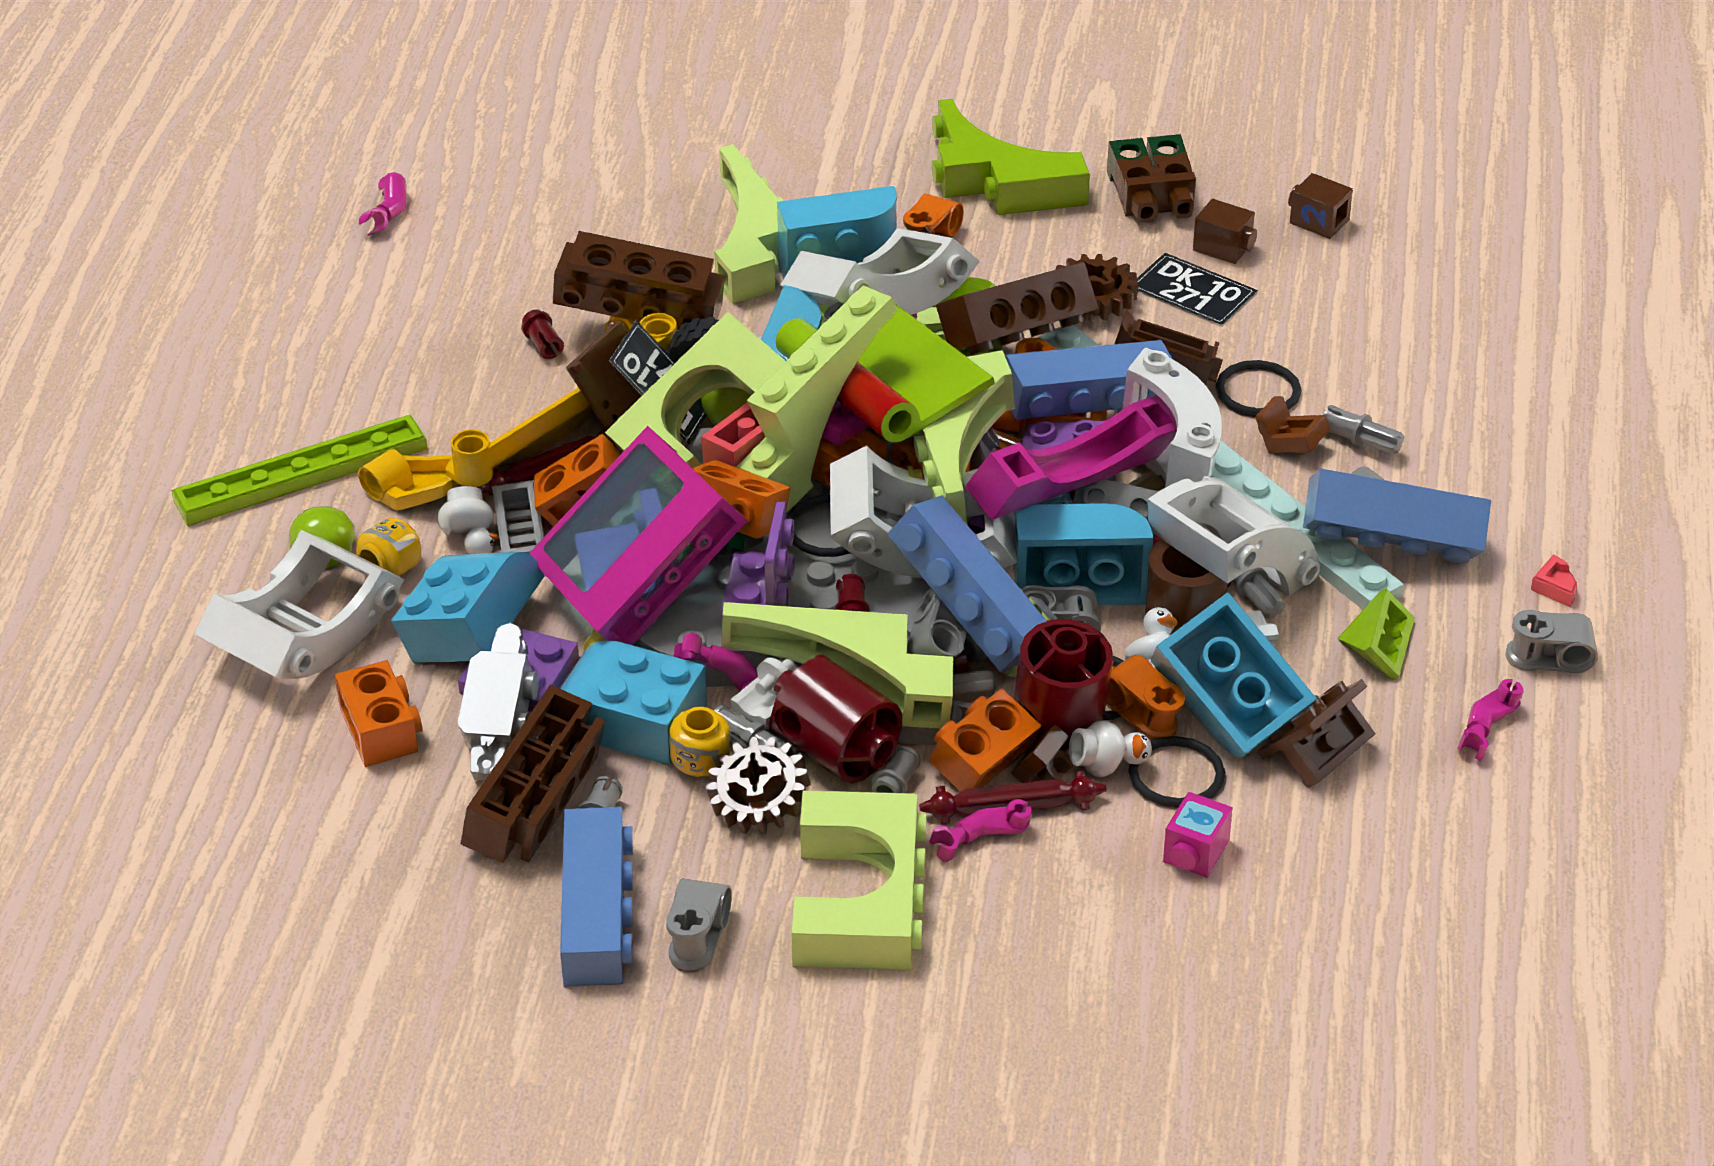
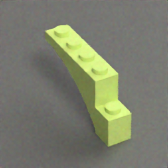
[714,144,783,304]
[737,286,898,513]
[910,350,1015,524]
[721,602,953,729]

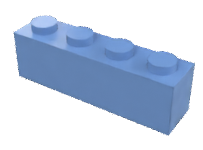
[1005,340,1177,420]
[1303,468,1491,563]
[887,495,1047,672]
[560,807,633,986]

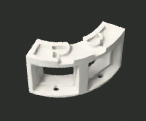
[780,228,979,315]
[1123,347,1222,529]
[830,446,1017,578]
[1148,476,1320,597]
[195,530,404,679]

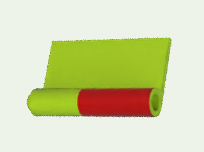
[775,304,995,442]

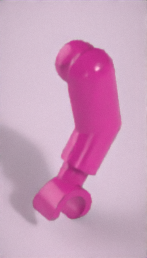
[359,172,407,236]
[673,633,758,692]
[1457,679,1524,761]
[929,799,1032,862]

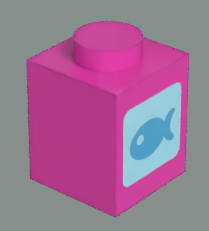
[1163,792,1233,878]

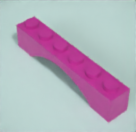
[965,395,1177,520]

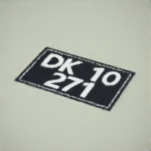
[1137,253,1258,325]
[609,320,707,445]

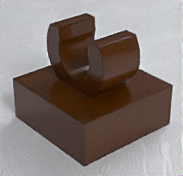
[1011,724,1074,783]

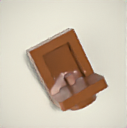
[1256,396,1330,455]

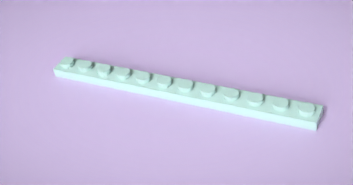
[1038,325,1404,610]

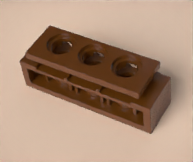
[553,231,725,330]
[936,262,1098,355]
[460,684,605,863]

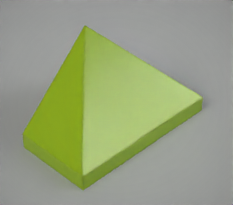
[1338,588,1415,680]

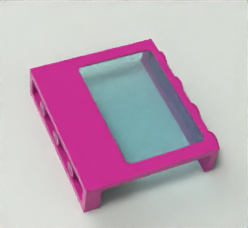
[529,425,748,645]

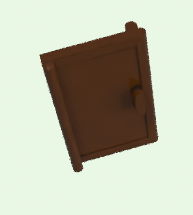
[566,321,642,452]

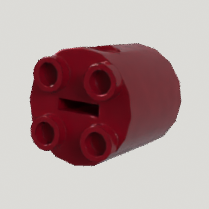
[1013,619,1114,752]
[769,654,902,784]

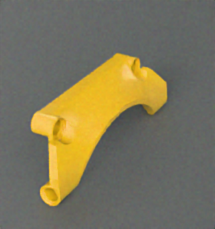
[358,313,677,511]

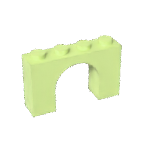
[605,312,786,499]
[792,791,927,970]

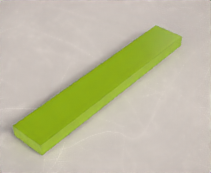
[171,414,428,526]

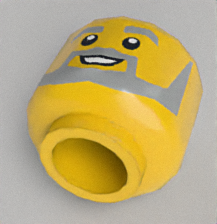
[356,518,422,577]
[669,707,730,777]

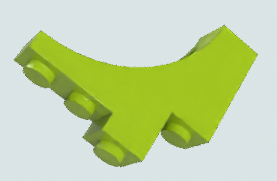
[931,99,1090,215]

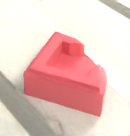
[1531,554,1577,607]

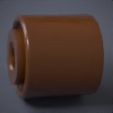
[1145,540,1227,635]

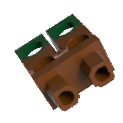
[1107,134,1196,222]

